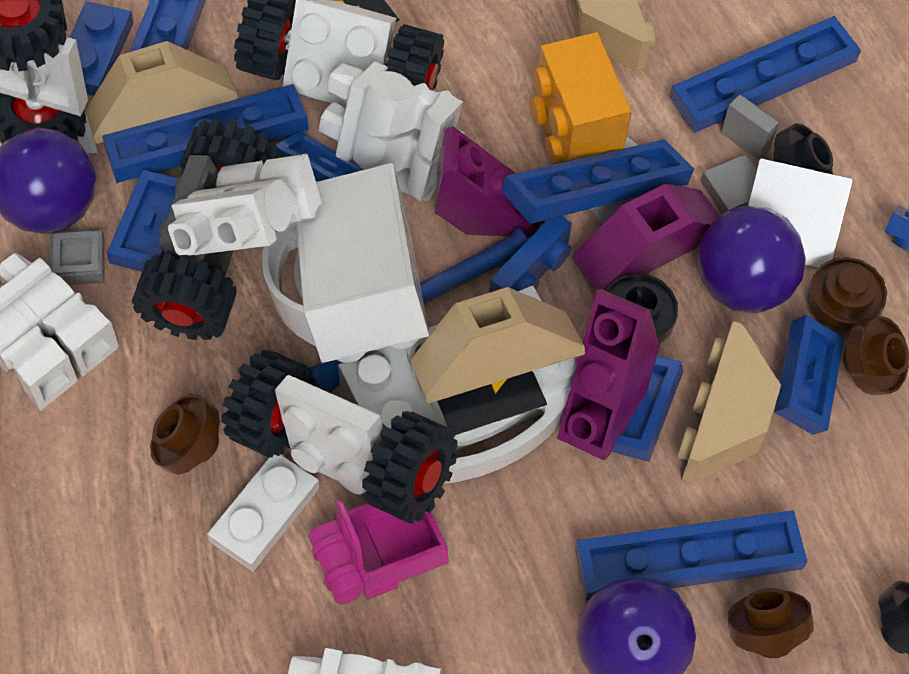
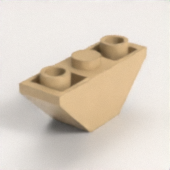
[566,0,655,71]
[85,41,238,144]
[410,287,585,404]
[677,321,781,483]

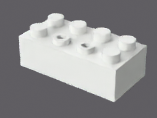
[262,163,429,363]
[338,286,577,484]

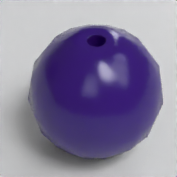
[0,127,97,234]
[697,206,806,314]
[577,576,696,674]

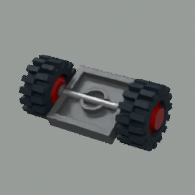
[132,118,281,340]

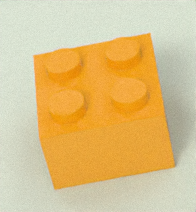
[529,32,632,165]

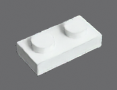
[207,454,320,572]

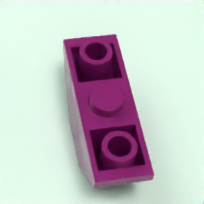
[435,126,545,238]
[573,184,720,291]
[557,289,660,460]

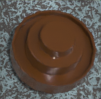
[808,257,888,332]
[843,316,909,395]
[150,394,220,475]
[727,588,814,658]

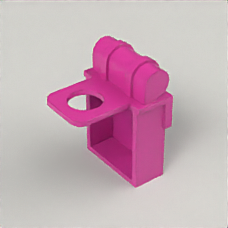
[308,499,449,604]

